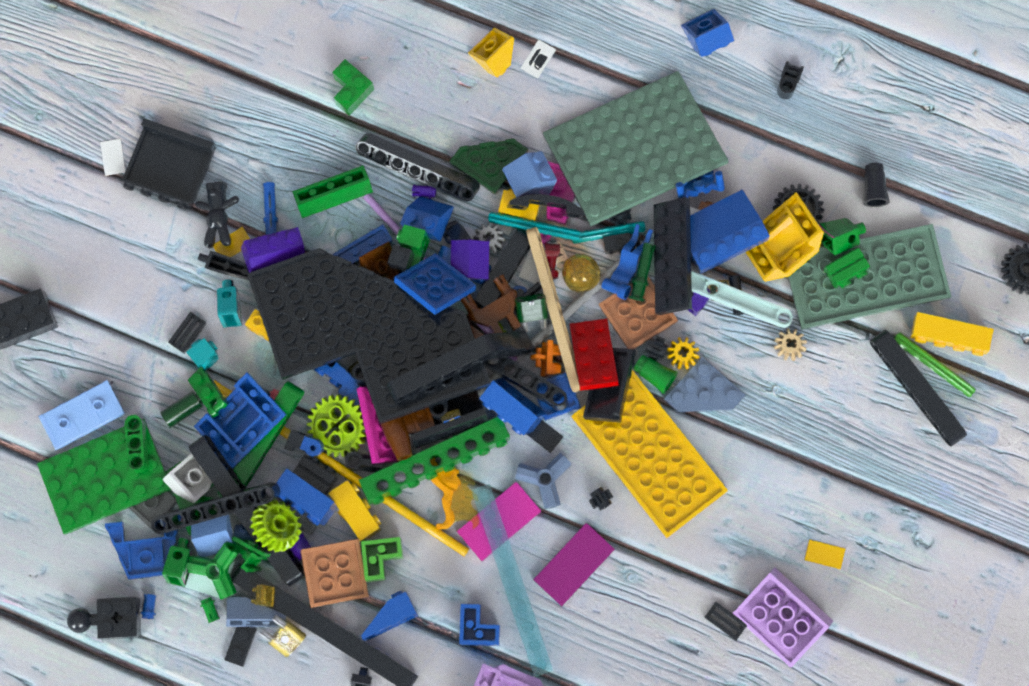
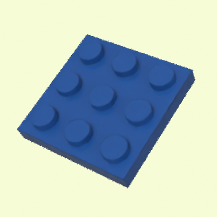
[394,253,476,315]

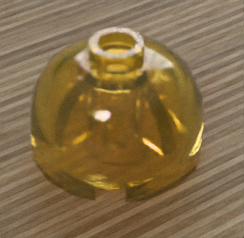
[562,254,601,292]

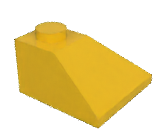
[468,28,514,78]

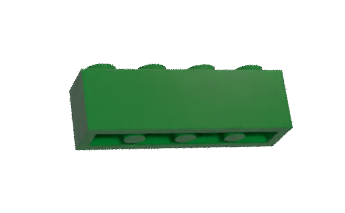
[292,165,373,218]

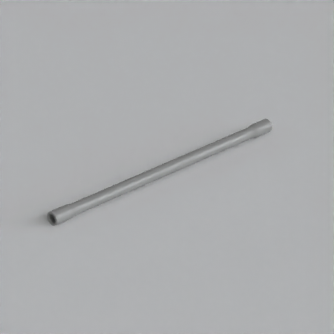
[477,259,620,398]

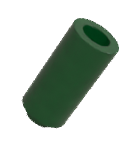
[160,391,203,428]

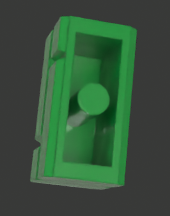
[823,248,870,289]

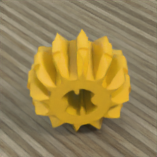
[667,337,699,370]

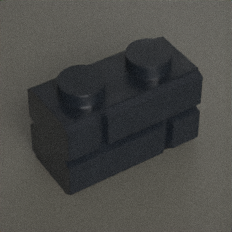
[293,455,338,496]

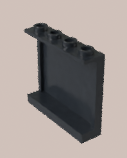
[119,118,216,209]
[410,390,488,448]

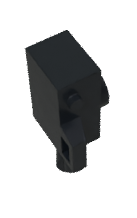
[443,220,472,245]
[603,233,641,255]

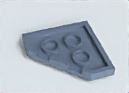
[664,357,746,413]

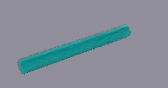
[488,212,581,241]

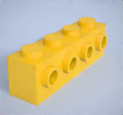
[910,312,994,356]

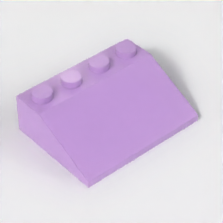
[732,568,833,668]

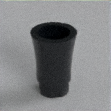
[863,162,890,207]

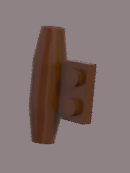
[381,407,435,461]

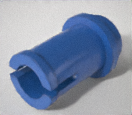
[140,594,157,619]

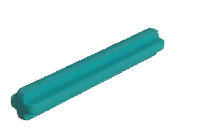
[572,221,646,244]

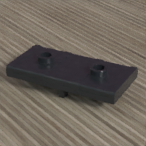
[583,348,636,423]

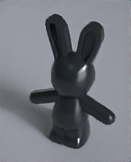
[195,182,239,249]

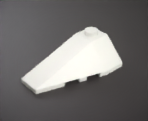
[163,453,212,503]

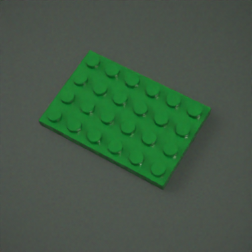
[37,418,171,535]

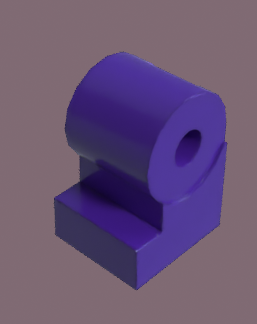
[688,287,711,317]

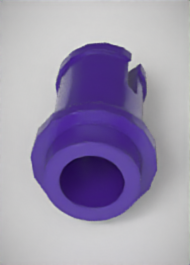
[412,184,437,199]

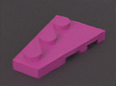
[547,161,575,226]

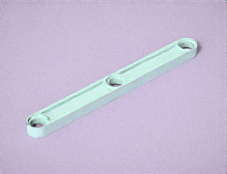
[637,253,793,328]

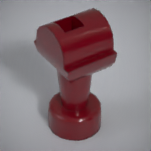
[544,243,560,279]

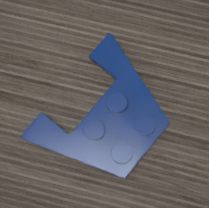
[105,514,181,580]

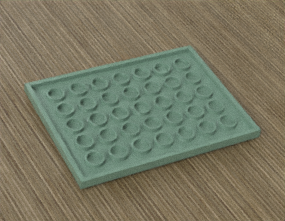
[543,71,728,226]

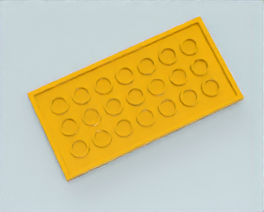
[571,370,728,539]

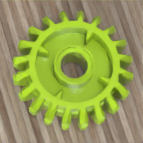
[250,499,302,553]

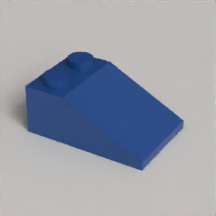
[361,591,419,642]

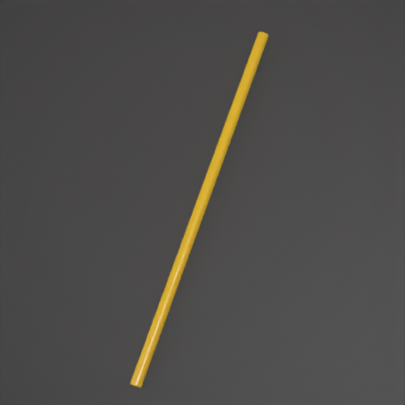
[214,380,469,557]

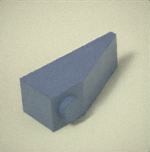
[226,595,286,627]

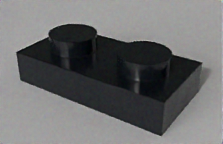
[224,627,257,667]

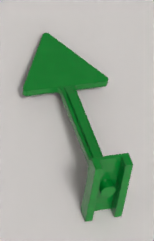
[174,493,268,572]

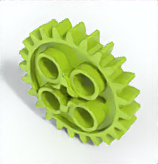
[306,394,366,457]

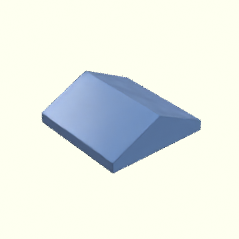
[191,515,235,557]

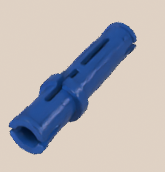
[263,182,278,235]

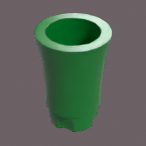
[634,355,678,394]

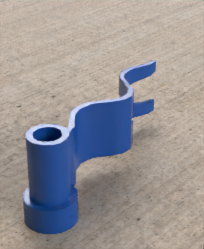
[601,224,653,300]

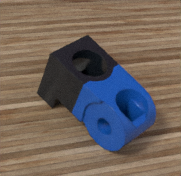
[284,430,324,457]

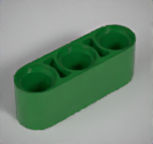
[124,415,149,473]

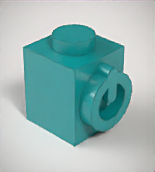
[186,338,219,370]

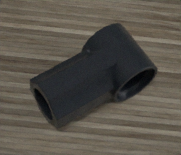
[345,452,383,473]

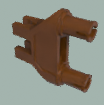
[460,274,521,333]

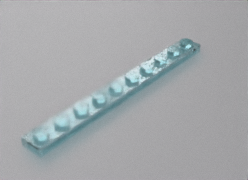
[471,484,553,677]

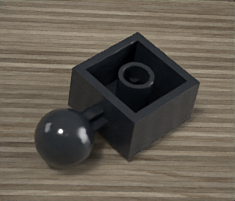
[67,597,141,640]

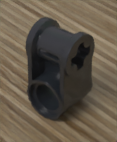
[777,61,804,99]

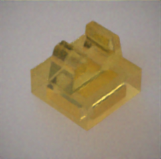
[251,585,275,607]

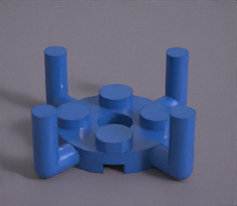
[676,170,725,199]

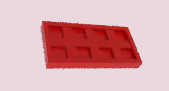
[569,318,618,391]

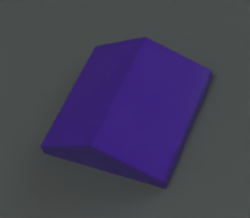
[451,240,490,280]

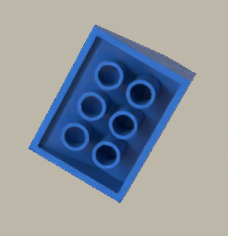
[690,189,770,274]

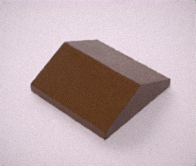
[359,241,402,281]

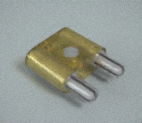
[260,615,306,657]

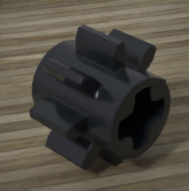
[609,208,632,226]
[645,336,668,361]
[589,487,613,511]

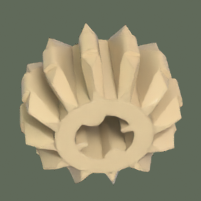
[774,328,807,361]

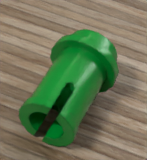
[200,597,220,623]

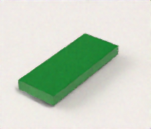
[232,536,271,557]

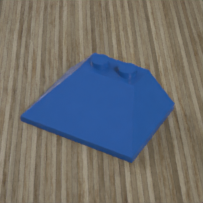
[194,372,287,468]

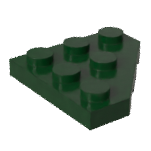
[449,138,528,195]

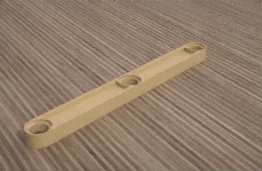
[526,227,580,392]

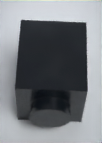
[387,245,415,272]

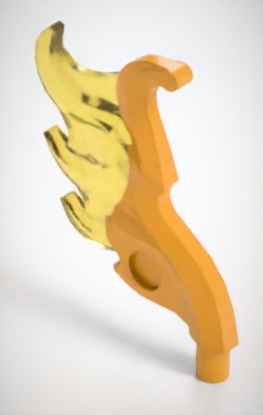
[430,458,479,529]

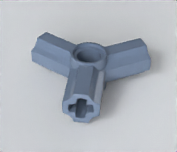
[515,453,572,509]

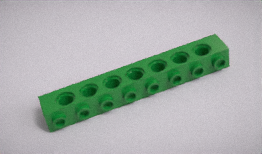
[359,417,510,505]

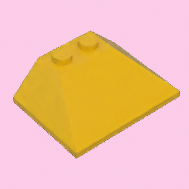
[746,192,824,282]

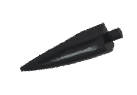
[198,250,249,280]

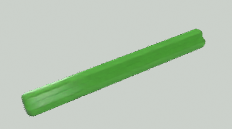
[894,333,976,397]

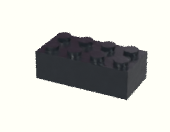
[0,288,58,350]

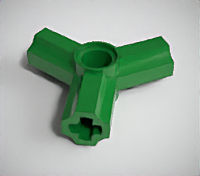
[186,541,240,599]

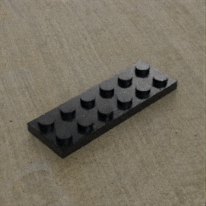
[653,197,692,315]

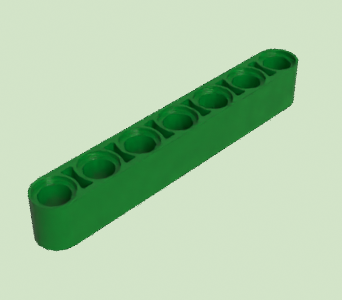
[217,381,305,496]

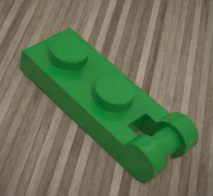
[188,367,229,418]

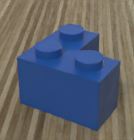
[459,604,500,646]

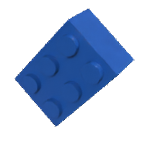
[479,378,547,435]
[276,468,338,526]

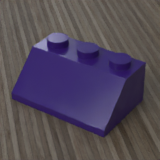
[241,227,305,273]

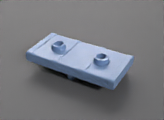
[38,380,125,450]

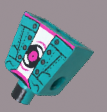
[217,279,242,328]

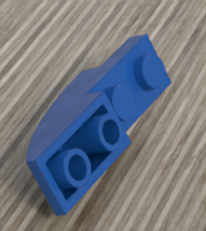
[314,362,361,412]

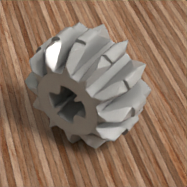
[473,222,505,254]

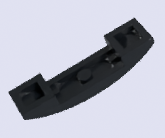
[507,194,585,219]

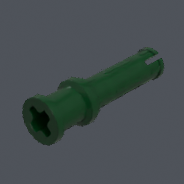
[628,243,656,302]

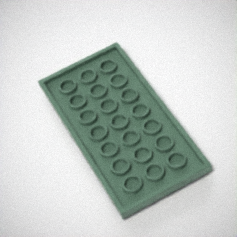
[788,224,952,330]

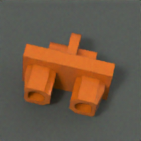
[530,340,561,377]

